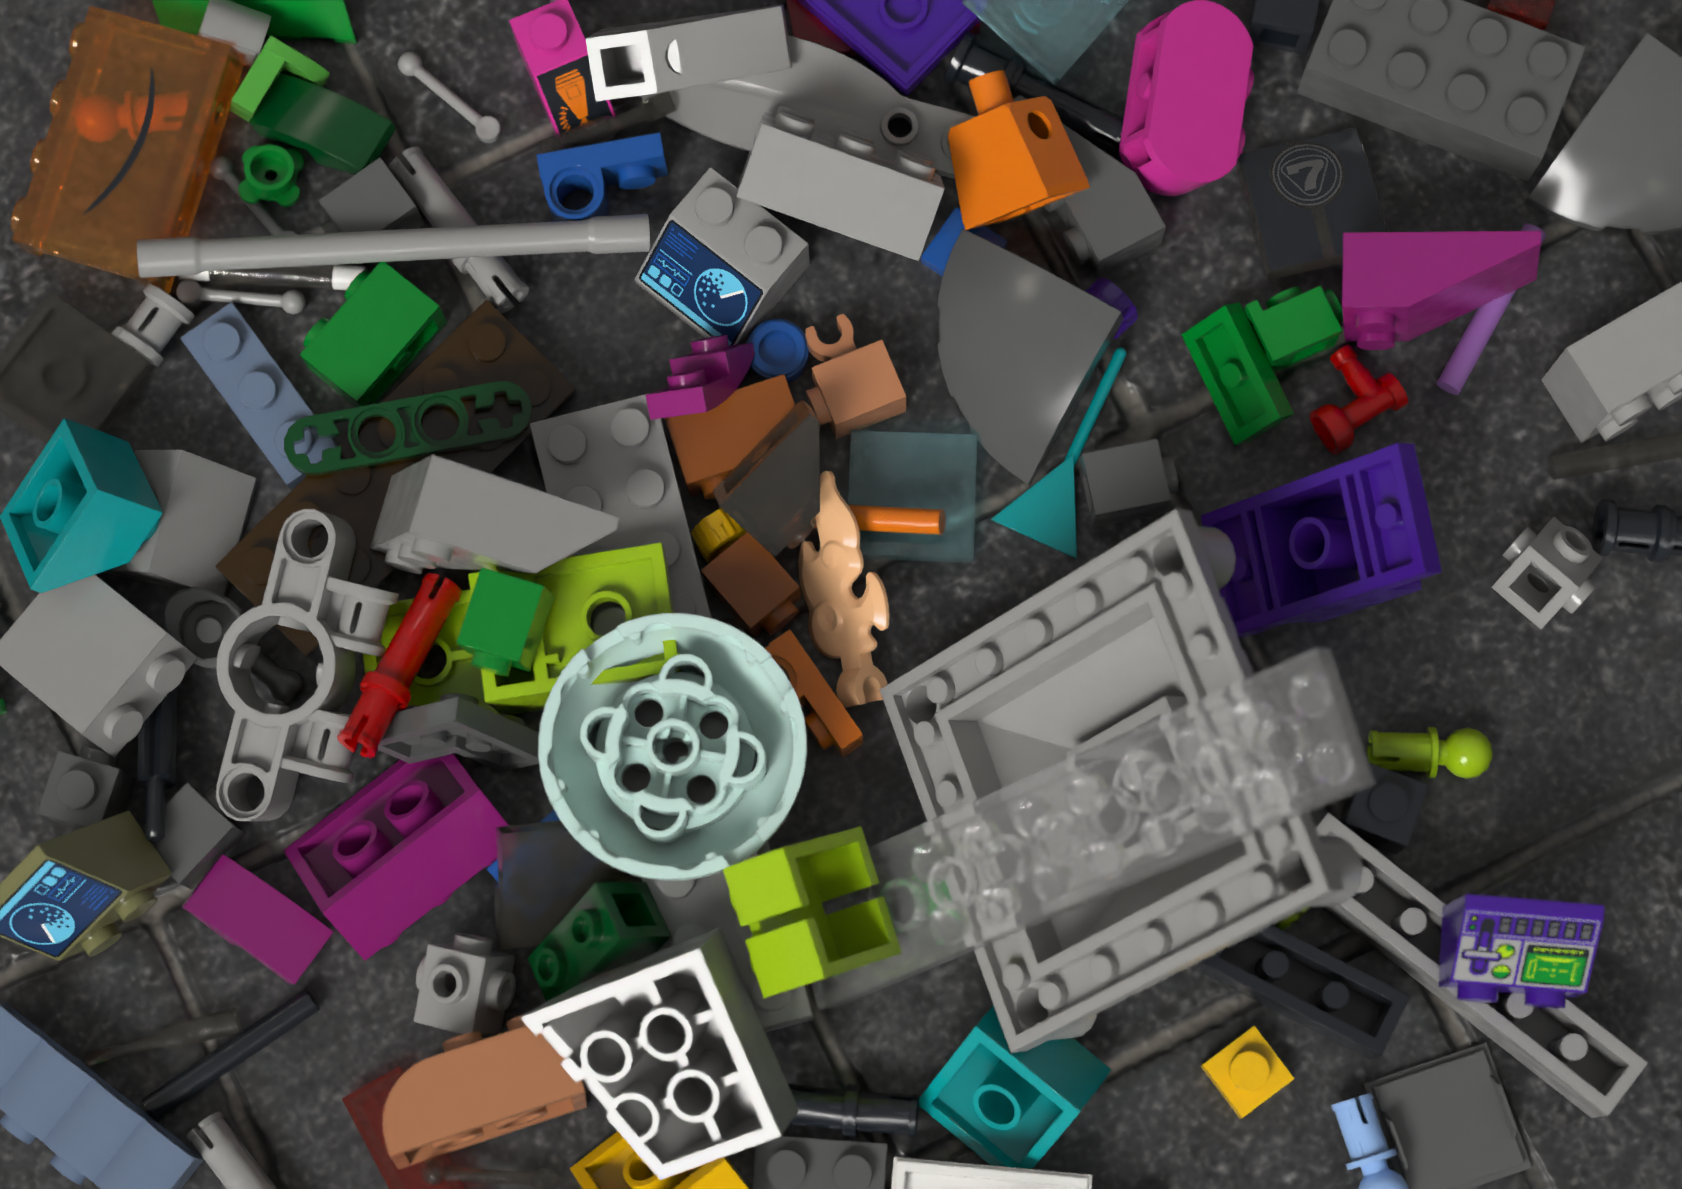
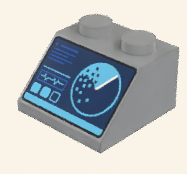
[634,167,810,345]

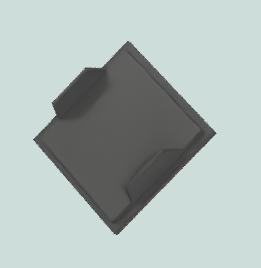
[1363,1042,1532,1189]

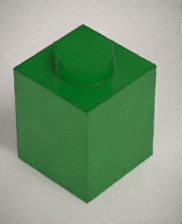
[456,567,555,677]

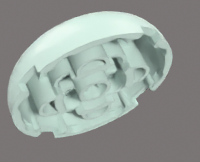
[538,613,807,881]

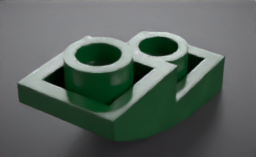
[249,73,396,175]

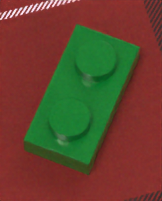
[1181,302,1294,446]

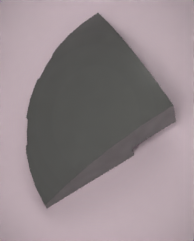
[1526,33,1682,236]
[938,229,1124,486]

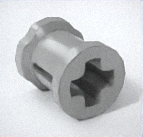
[112,283,195,367]

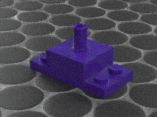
[1200,443,1442,638]

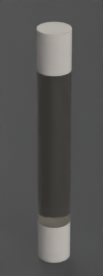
[178,265,367,290]

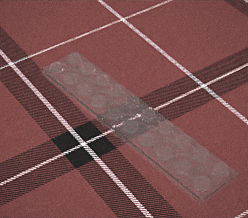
[811,648,1374,1010]

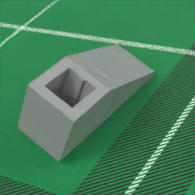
[585,5,793,101]

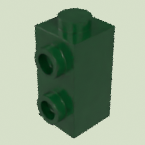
[527,882,671,1002]

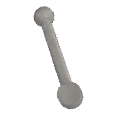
[398,52,501,143]
[176,279,306,314]

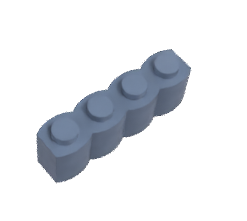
[0,1000,204,1189]

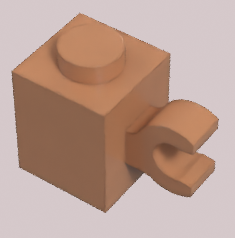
[805,314,906,440]

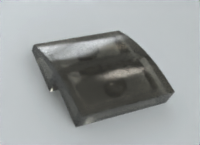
[494,821,631,950]

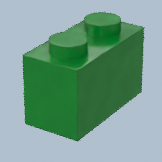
[300,262,448,407]

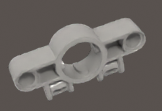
[216,509,399,821]

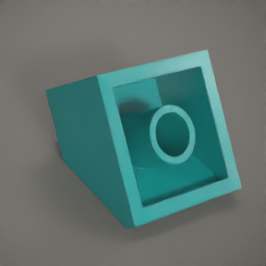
[0,418,163,593]
[919,1005,1112,1169]

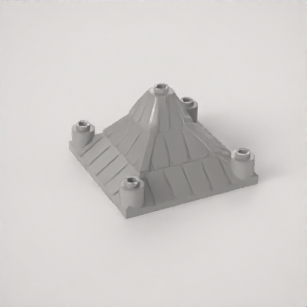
[879,509,1363,1053]

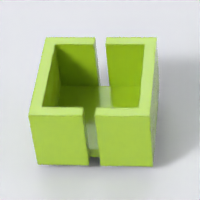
[723,826,902,998]

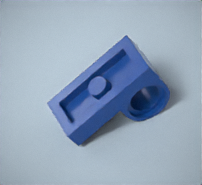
[536,132,668,222]

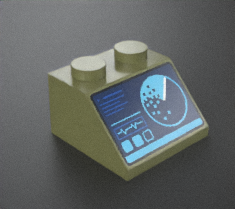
[0,811,173,961]

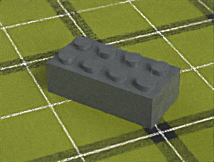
[1296,0,1586,182]

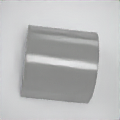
[194,0,271,66]

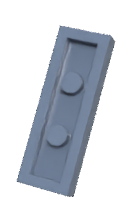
[180,302,337,490]

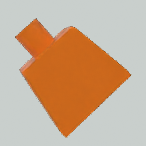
[948,70,1090,230]

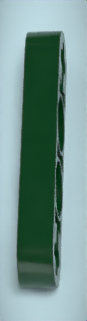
[284,381,532,476]

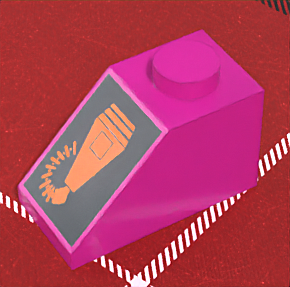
[509,0,621,150]

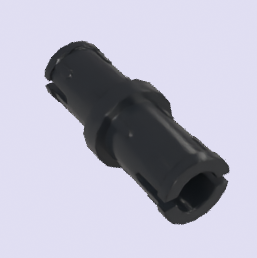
[788,1083,919,1137]

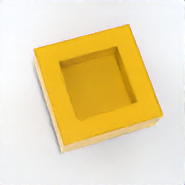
[1201,1026,1295,1119]

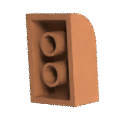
[383,1015,587,1170]

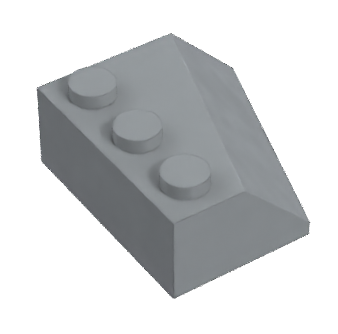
[370,455,620,574]
[520,928,799,1180]

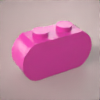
[1119,0,1254,196]

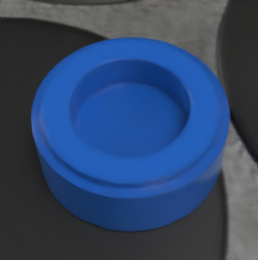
[747,319,809,383]

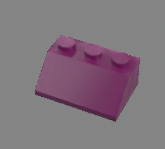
[283,753,520,961]

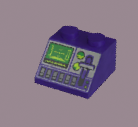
[1439,894,1604,1008]

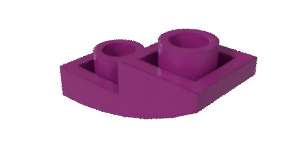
[645,335,755,420]
[181,854,333,985]

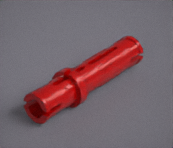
[337,573,462,758]

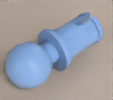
[1331,1092,1409,1189]

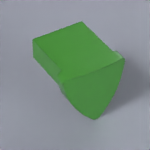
[230,35,330,122]

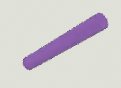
[1436,224,1546,395]

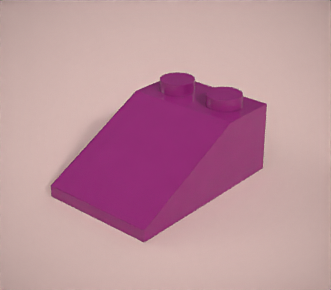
[1342,231,1541,350]

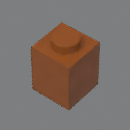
[701,530,801,639]

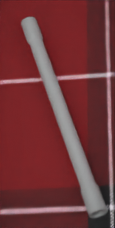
[137,214,650,278]

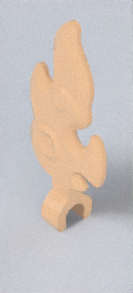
[798,471,889,708]

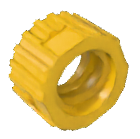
[691,505,755,563]

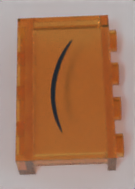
[11,5,245,294]

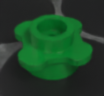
[238,145,304,207]

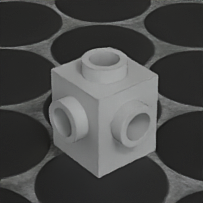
[1492,516,1603,629]
[413,933,516,1035]

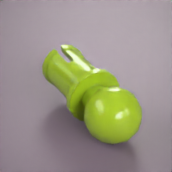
[1367,727,1493,779]

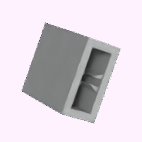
[0,575,198,758]

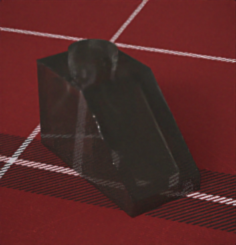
[713,399,820,557]

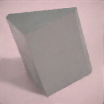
[104,450,258,597]

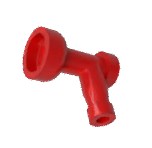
[1309,345,1408,455]

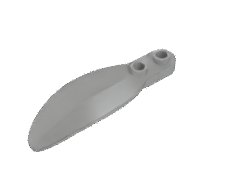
[640,35,974,179]

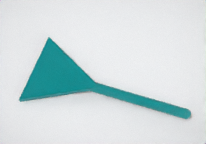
[991,347,1127,559]

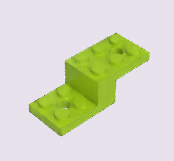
[363,542,683,715]

